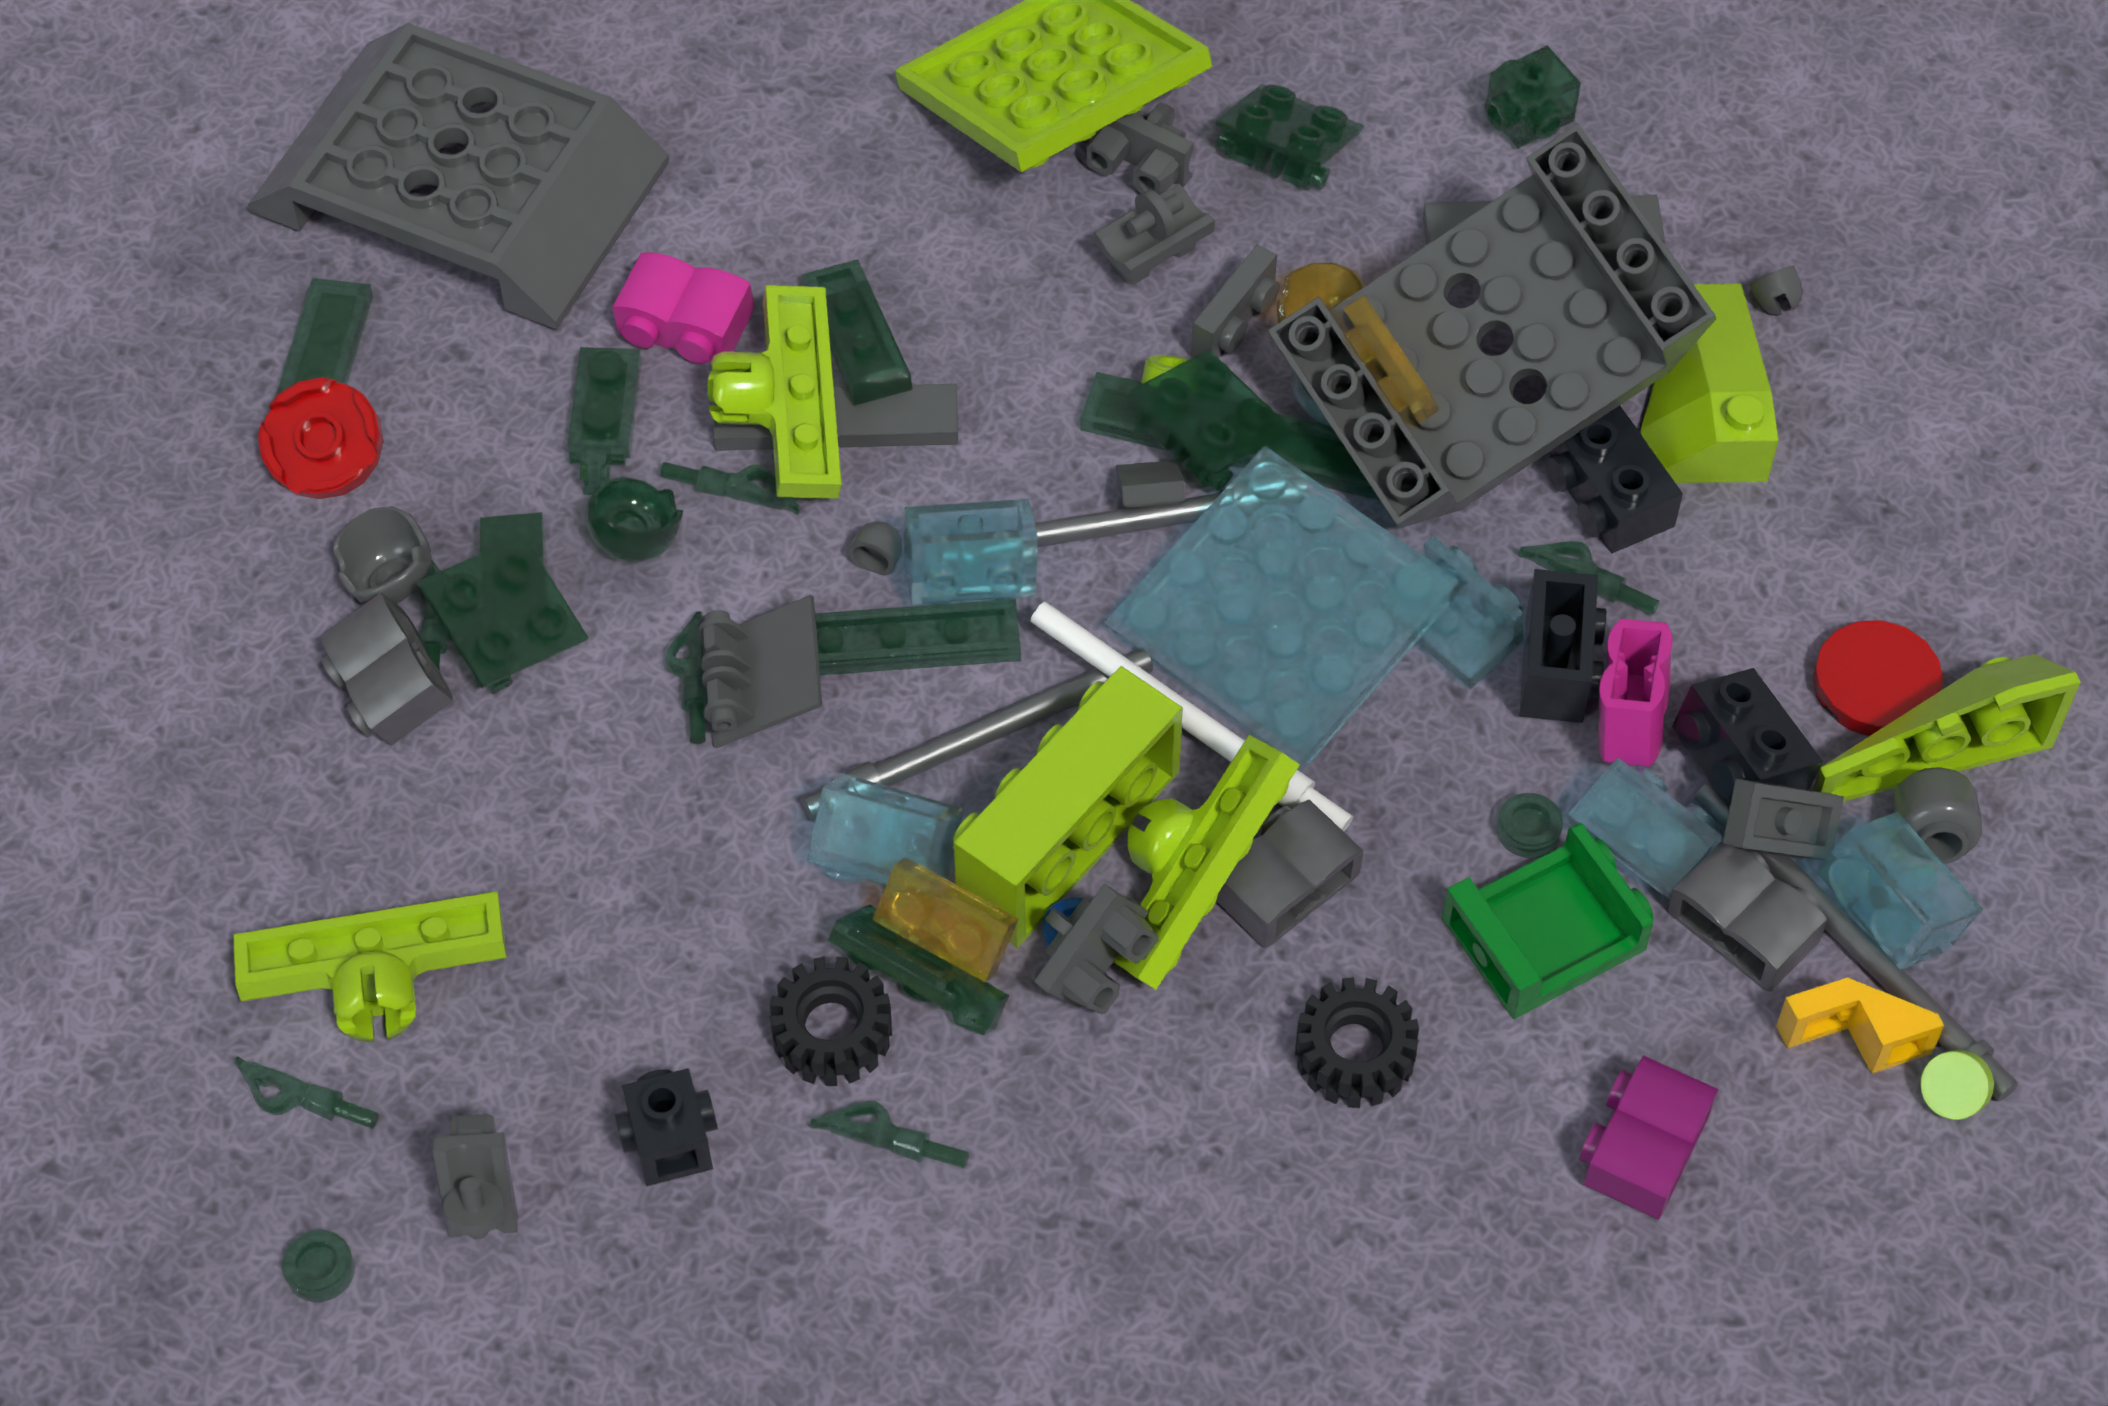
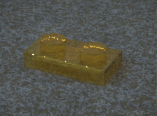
[1344,295,1439,424]
[873,857,1019,982]

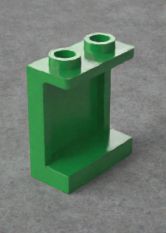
[1442,823,1654,1020]

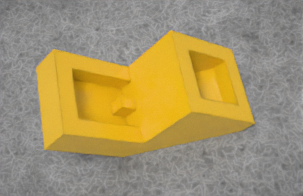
[1776,977,1944,1074]

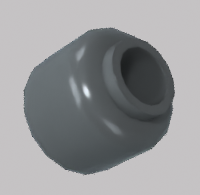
[1892,767,1982,865]

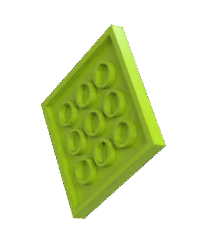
[895,0,1213,173]

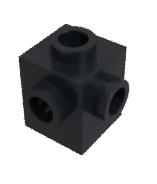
[614,1068,718,1187]

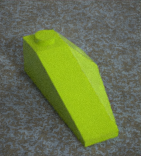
[1640,283,1779,483]
[1813,654,2081,802]

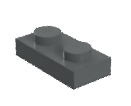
[1191,244,1280,368]
[1723,778,1844,860]

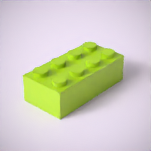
[953,666,1183,948]

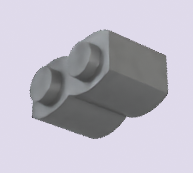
[321,592,454,745]
[1216,799,1364,948]
[1668,839,1827,992]

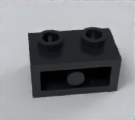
[1547,405,1683,554]
[1519,569,1607,723]
[1672,668,1823,807]

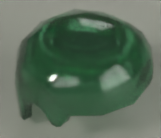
[586,476,684,562]

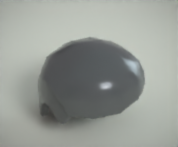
[333,506,432,604]

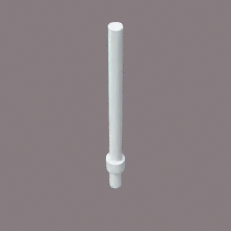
[1031,601,1353,831]

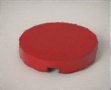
[258,377,384,499]
[1812,620,1944,736]

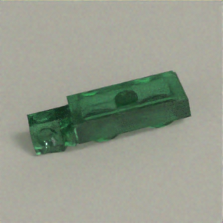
[568,347,642,495]
[828,904,1009,1035]

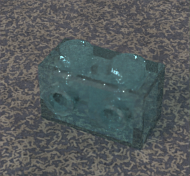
[904,499,1038,605]
[807,773,964,900]
[1816,812,1983,970]

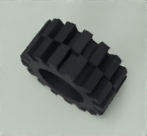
[769,956,892,1086]
[1295,977,1419,1108]

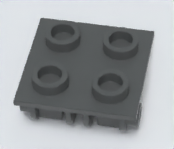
[699,595,822,748]

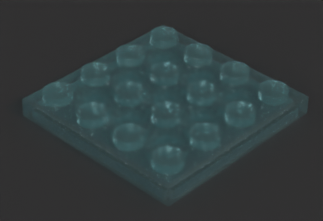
[1104,446,1460,772]

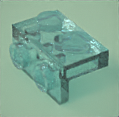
[1380,536,1524,690]
[1568,758,1721,900]

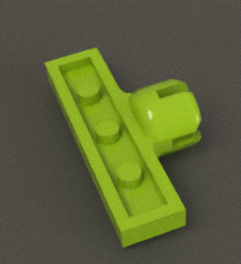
[707,285,842,499]
[1113,735,1300,990]
[233,891,507,1043]

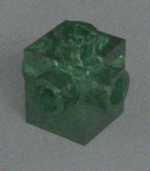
[1484,45,1581,148]

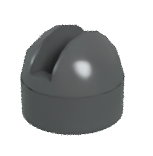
[1750,266,1803,316]
[848,521,902,576]

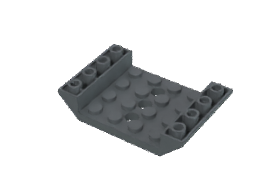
[248,23,669,329]
[1267,123,1716,529]

